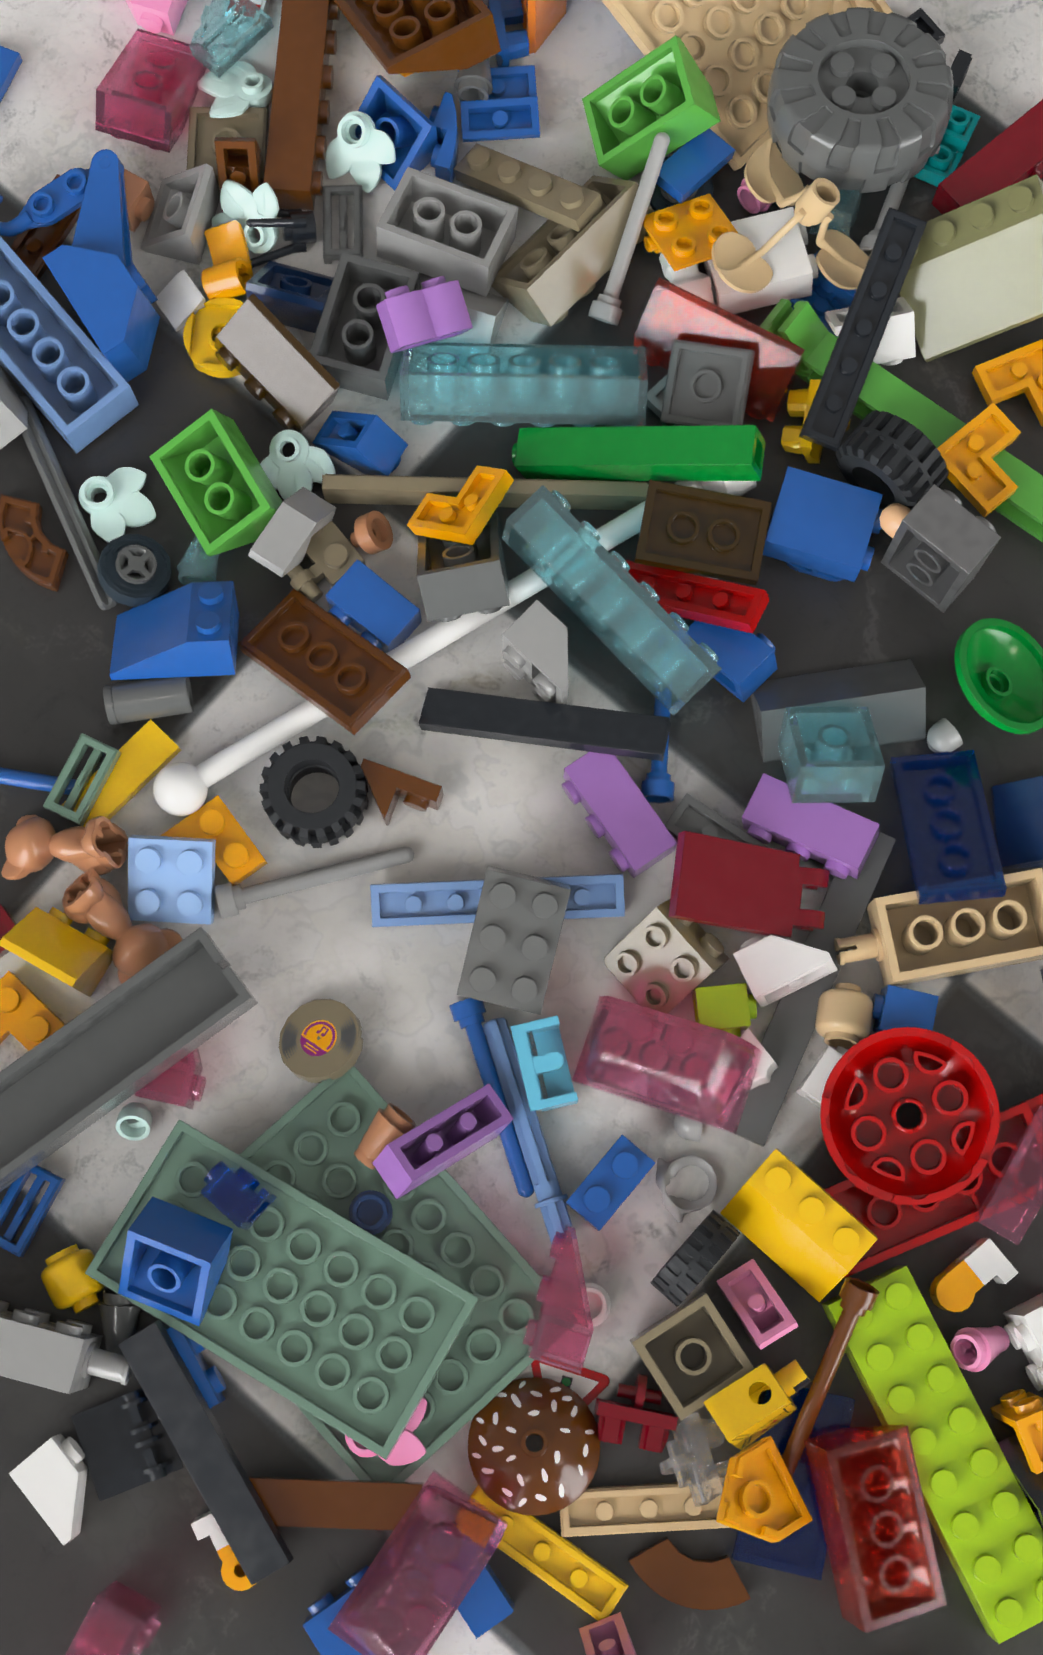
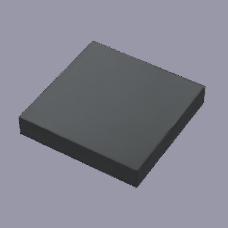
[660,339,755,426]

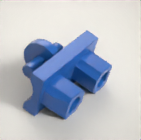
[488,0,529,67]

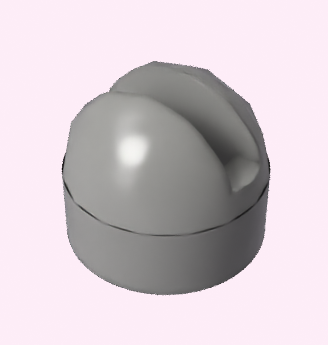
[927,718,963,755]
[673,1106,705,1142]

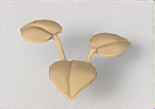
[712,138,869,293]

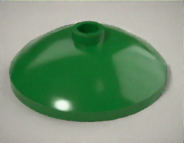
[955,618,1043,734]

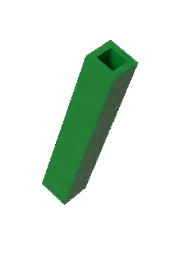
[512,425,765,481]

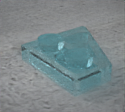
[189,0,274,78]

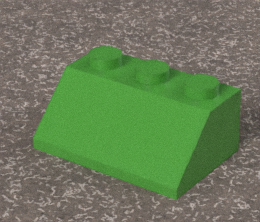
[582,35,721,180]
[149,408,282,556]

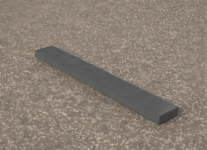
[724,832,896,1147]

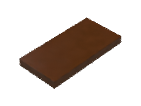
[238,589,411,735]

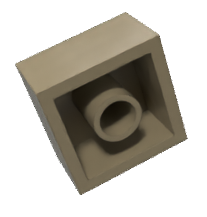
[630,1292,755,1421]

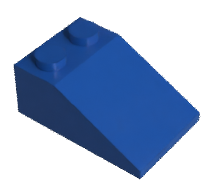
[109,581,240,680]

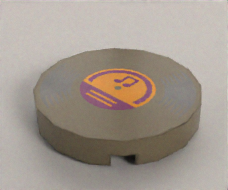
[278,999,363,1083]

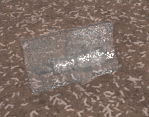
[659,1413,729,1507]

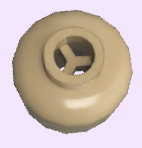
[815,983,873,1049]

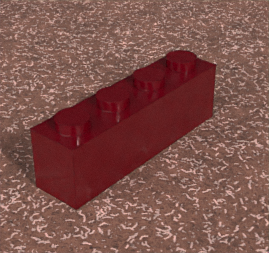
[931,99,1043,215]

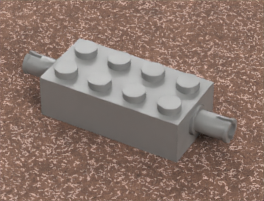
[0,1300,132,1394]

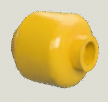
[41,1244,105,1314]

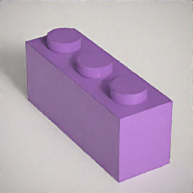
[561,752,677,878]
[742,773,880,879]
[373,1084,514,1199]

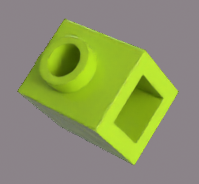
[692,983,757,1040]

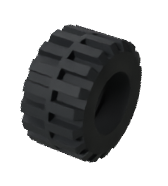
[835,410,948,510]
[259,736,369,848]

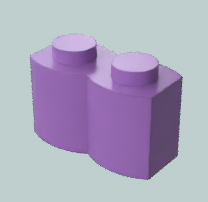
[376,276,473,353]

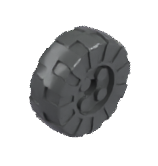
[767,7,954,193]

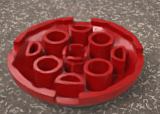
[820,1027,1000,1205]

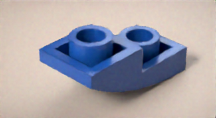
[429,92,458,183]

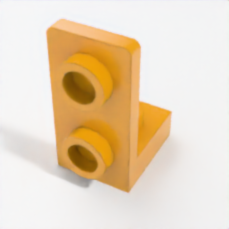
[990,1389,1043,1474]

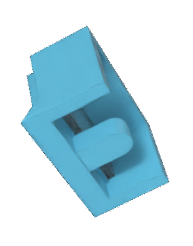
[510,1015,578,1112]

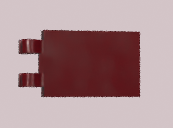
[668,831,830,939]

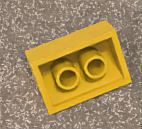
[720,1148,878,1302]

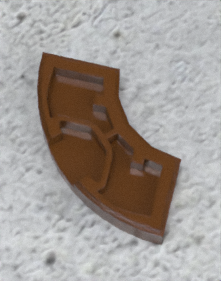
[0,494,69,592]
[628,1536,751,1610]

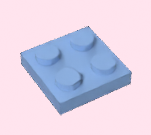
[128,835,216,925]

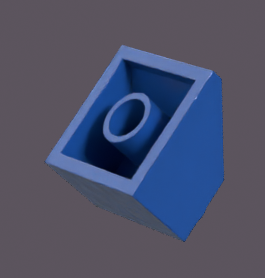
[118,1196,233,1326]

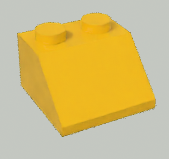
[0,907,112,997]

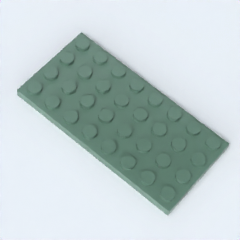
[85,1120,479,1460]

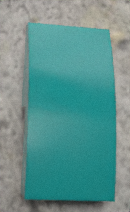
[914,105,981,187]

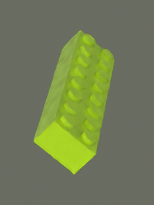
[821,1265,1043,1644]

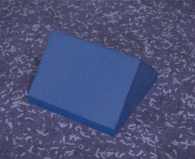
[355,75,438,191]

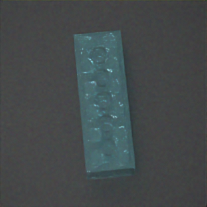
[400,342,648,427]
[502,485,722,716]

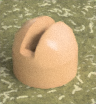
[879,503,911,539]

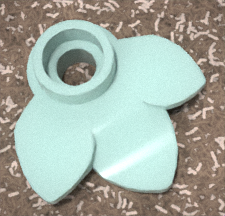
[197,61,273,118]
[326,111,396,193]
[211,180,279,254]
[260,430,336,500]
[78,467,157,542]

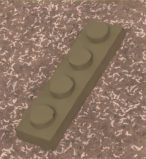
[453,143,603,232]

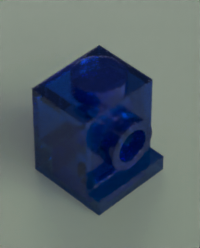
[201,1161,277,1230]

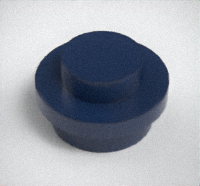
[349,1190,393,1235]

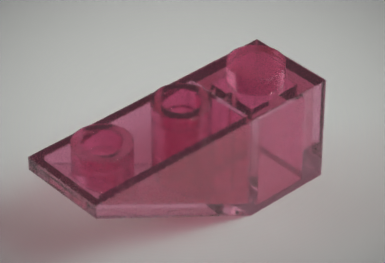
[522,1225,594,1374]

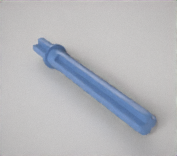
[483,1018,576,1245]

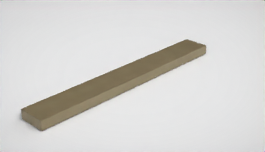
[322,474,648,510]

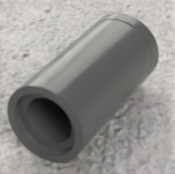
[103,677,194,725]

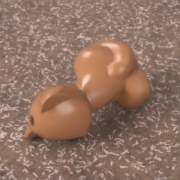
[1,815,128,880]
[62,868,183,984]

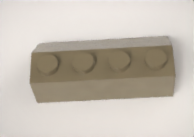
[491,175,654,327]

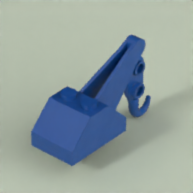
[0,149,160,382]

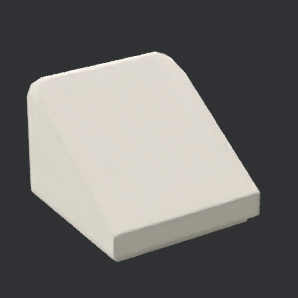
[155,269,206,332]

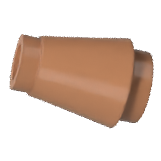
[354,1103,416,1170]

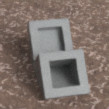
[248,487,337,577]

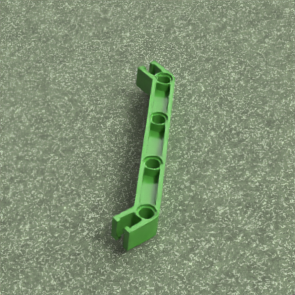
[758,299,1043,542]

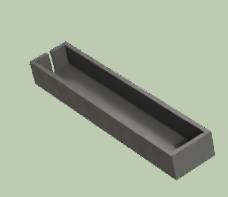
[0,927,258,1192]

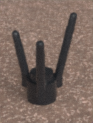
[246,208,317,268]

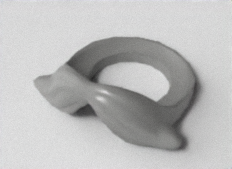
[656,1155,718,1223]

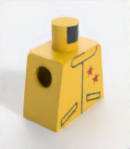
[703,1359,811,1450]

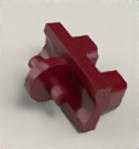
[594,1373,678,1453]

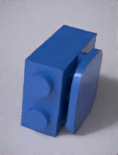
[763,466,883,582]

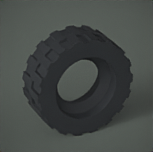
[650,1210,740,1307]

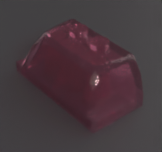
[572,996,762,1135]
[328,1470,508,1655]

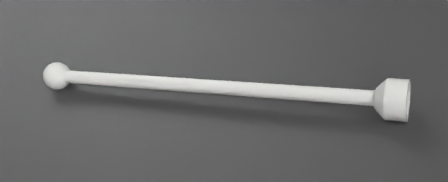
[153,481,756,816]

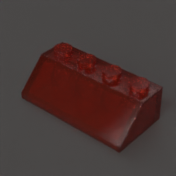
[633,277,805,422]
[804,1424,947,1633]

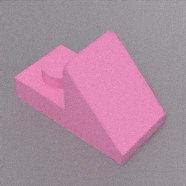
[716,1259,799,1350]

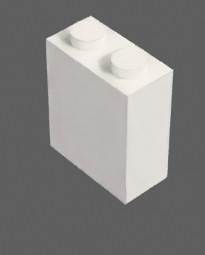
[703,207,818,318]

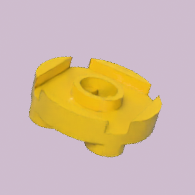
[183,297,243,378]

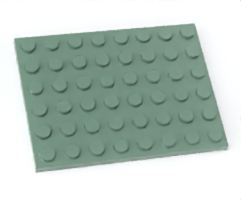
[239,1066,578,1482]

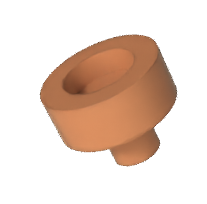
[350,511,393,555]

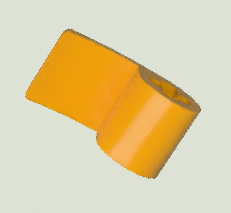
[201,220,253,300]

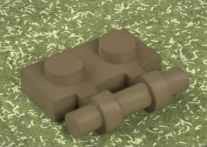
[287,521,366,603]

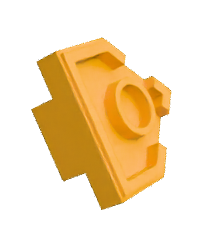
[716,1436,813,1543]

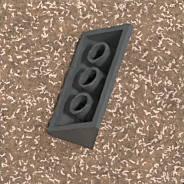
[751,659,926,763]

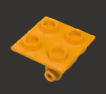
[643,193,738,272]

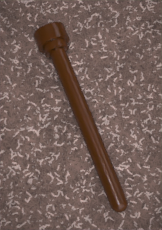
[781,1277,879,1477]

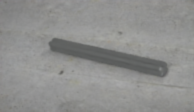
[19,396,119,610]

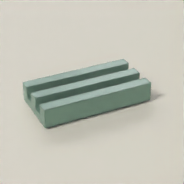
[43,733,121,827]

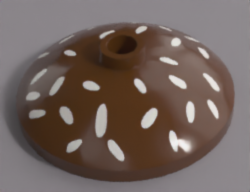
[468,1377,600,1516]

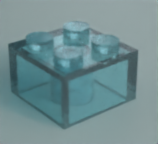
[777,707,885,803]

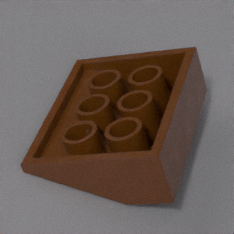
[333,0,501,74]

